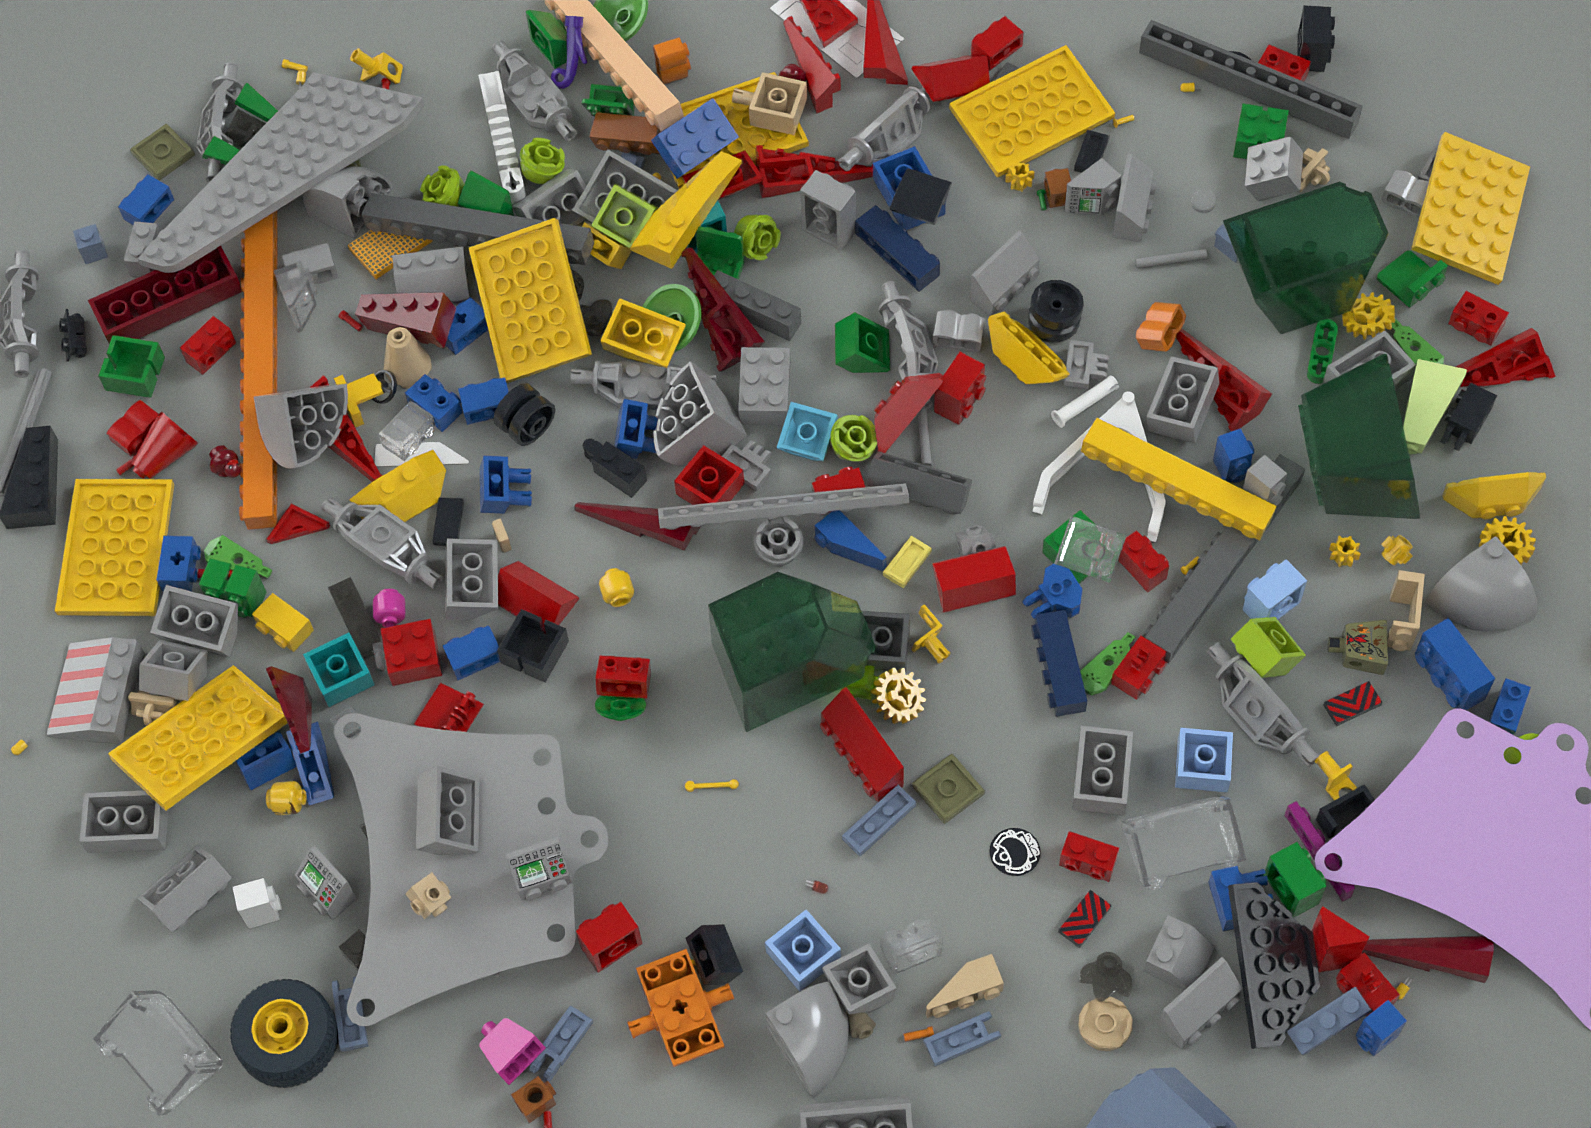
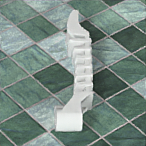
[478,71,525,204]

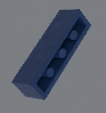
[855,205,940,292]
[1031,610,1088,717]

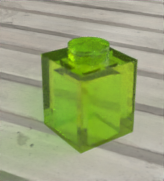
[840,662,879,700]

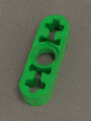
[1307,319,1338,384]

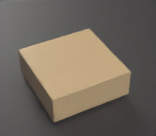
[492,518,512,553]

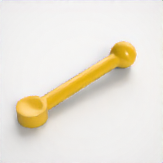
[685,779,739,792]

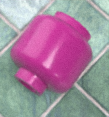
[373,589,406,627]

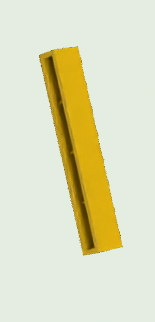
[1081,418,1277,540]

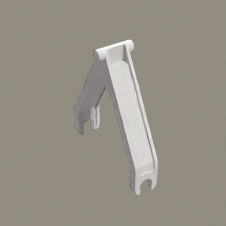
[1032,391,1166,542]

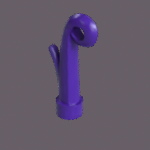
[551,15,588,89]

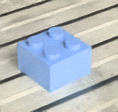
[1242,559,1307,620]
[1175,728,1233,792]
[765,910,841,991]

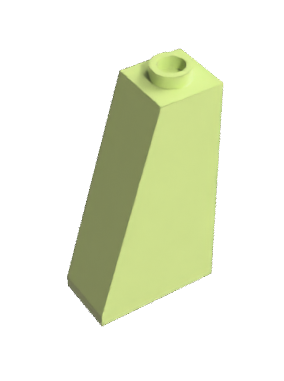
[1397,359,1467,454]

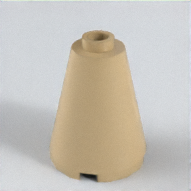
[384,327,432,388]

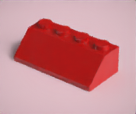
[820,687,904,802]

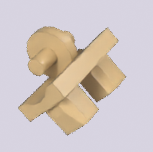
[1299,148,1330,192]
[128,690,177,725]

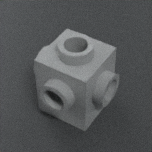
[955,525,996,556]

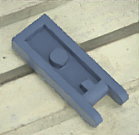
[332,977,369,1052]
[923,1012,1001,1066]

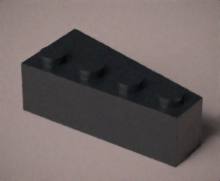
[0,425,58,529]

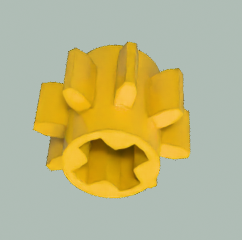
[1005,162,1035,192]
[1381,535,1413,566]
[1329,536,1361,567]

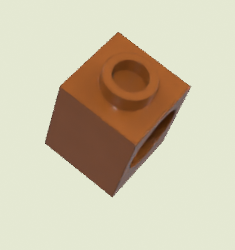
[1044,168,1071,208]
[511,1076,556,1123]

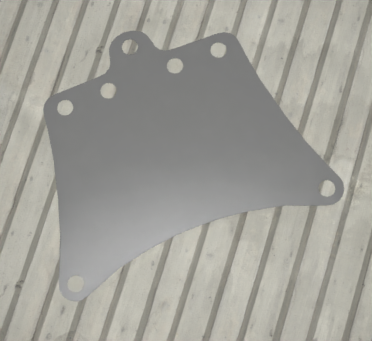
[334,713,608,1026]

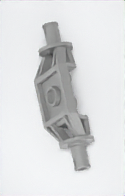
[492,40,577,141]
[196,62,244,182]
[839,86,930,171]
[0,250,39,378]
[879,281,939,410]
[571,361,717,410]
[321,497,443,590]
[1207,642,1319,767]

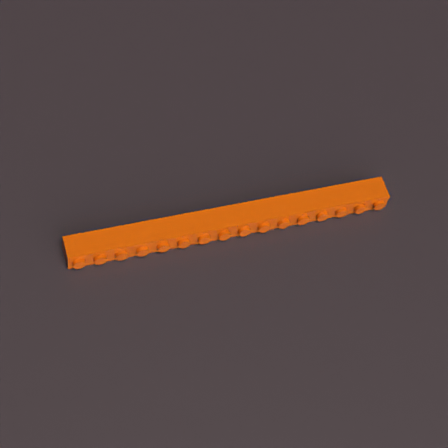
[239,210,278,530]

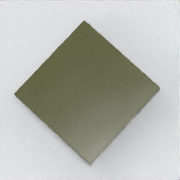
[130,123,195,181]
[912,754,985,824]

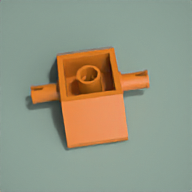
[627,949,734,1067]

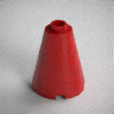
[132,411,198,479]

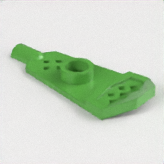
[1392,319,1444,364]
[204,535,272,578]
[1080,632,1136,696]

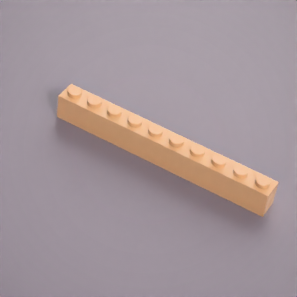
[544,0,684,131]

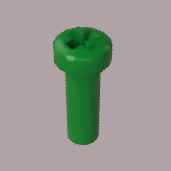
[1036,189,1047,211]

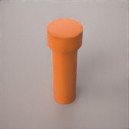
[903,1026,934,1042]

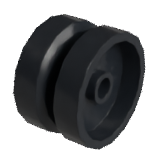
[1028,280,1084,342]
[493,383,556,446]

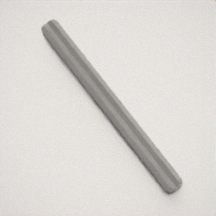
[0,368,52,496]

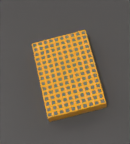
[348,230,433,279]

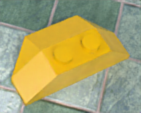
[988,312,1070,384]
[349,450,446,522]
[1442,472,1546,519]

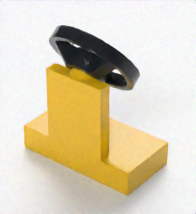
[334,370,397,428]

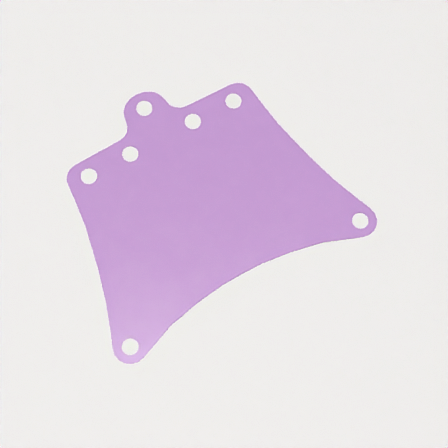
[1315,709,1591,1030]

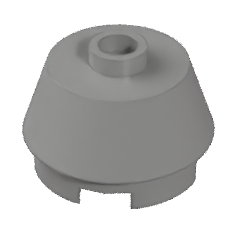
[753,517,803,566]

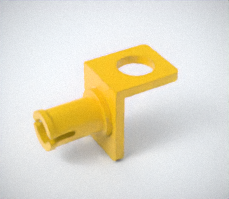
[350,48,403,84]
[911,604,951,664]
[1314,751,1357,800]

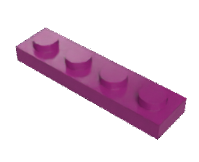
[1284,801,1355,902]

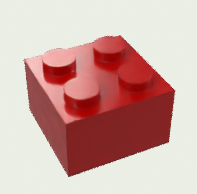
[934,352,986,425]
[674,445,745,505]
[381,618,442,686]
[576,902,643,973]

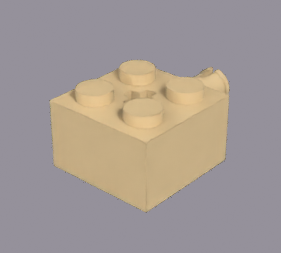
[732,72,807,135]

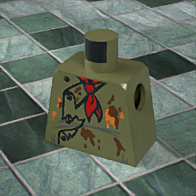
[1327,620,1388,675]

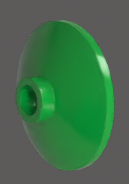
[595,695,646,721]

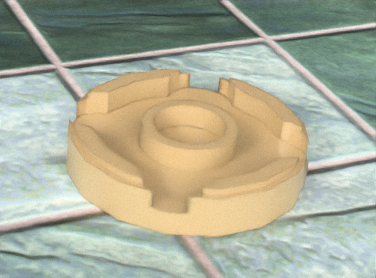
[1078,996,1133,1051]

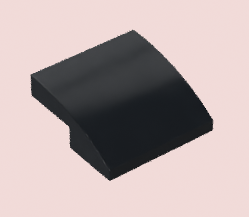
[889,168,952,225]

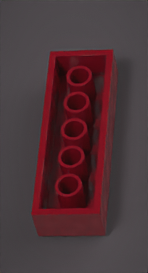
[88,245,242,344]

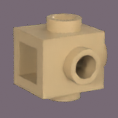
[406,872,452,920]

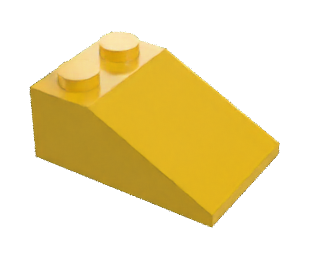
[601,298,686,368]

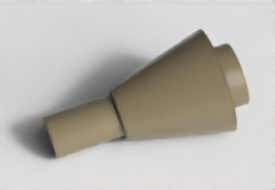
[846,1010,876,1039]

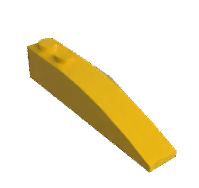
[630,151,742,269]

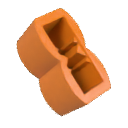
[653,37,691,84]
[1136,302,1186,352]

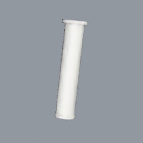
[1051,375,1119,428]

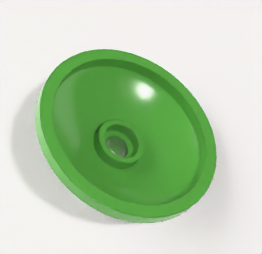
[593,0,648,42]
[642,284,701,353]

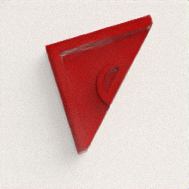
[266,503,331,544]

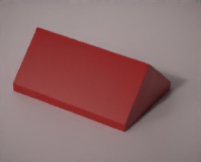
[911,55,990,102]
[682,150,763,200]
[932,546,1016,612]
[498,561,579,634]
[1311,906,1370,973]

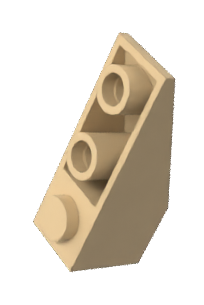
[926,954,1004,1018]

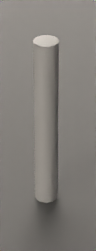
[1135,249,1207,268]
[917,409,932,467]

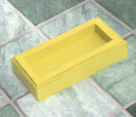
[883,536,932,589]

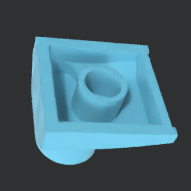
[777,402,838,462]

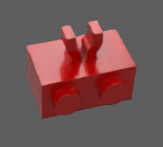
[1111,635,1167,700]
[1336,953,1400,1017]

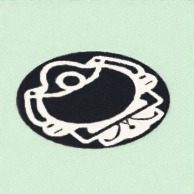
[989,828,1040,876]

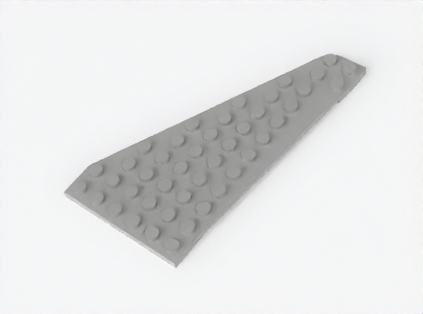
[138,72,425,273]

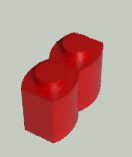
[106,400,158,457]

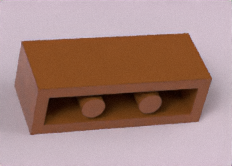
[589,112,665,155]

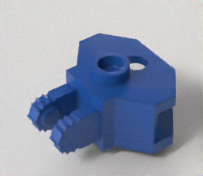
[1022,564,1082,619]

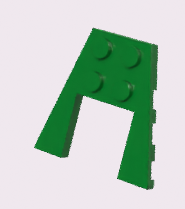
[202,83,278,165]

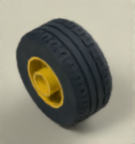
[230,979,339,1088]

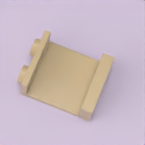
[1387,570,1425,651]

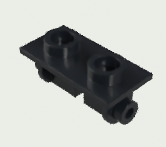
[59,309,87,362]

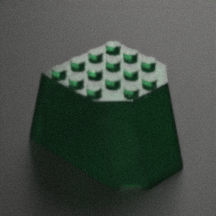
[1223,181,1389,334]
[1298,354,1421,519]
[708,572,876,732]

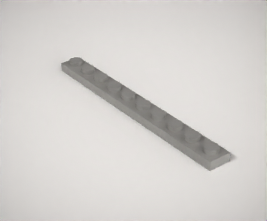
[658,483,909,529]

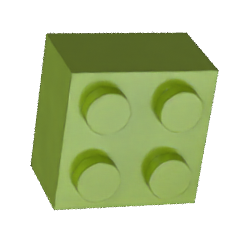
[591,184,658,248]
[1231,617,1306,678]

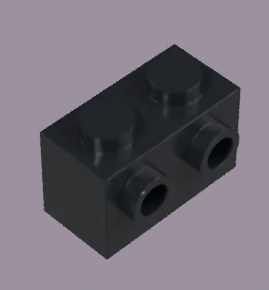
[685,924,743,986]

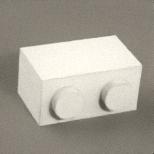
[233,878,282,929]

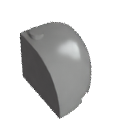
[303,166,393,238]
[653,361,747,466]
[254,384,348,468]
[1426,537,1538,632]
[766,982,849,1099]

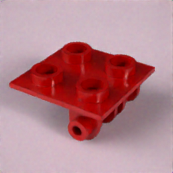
[414,682,484,732]

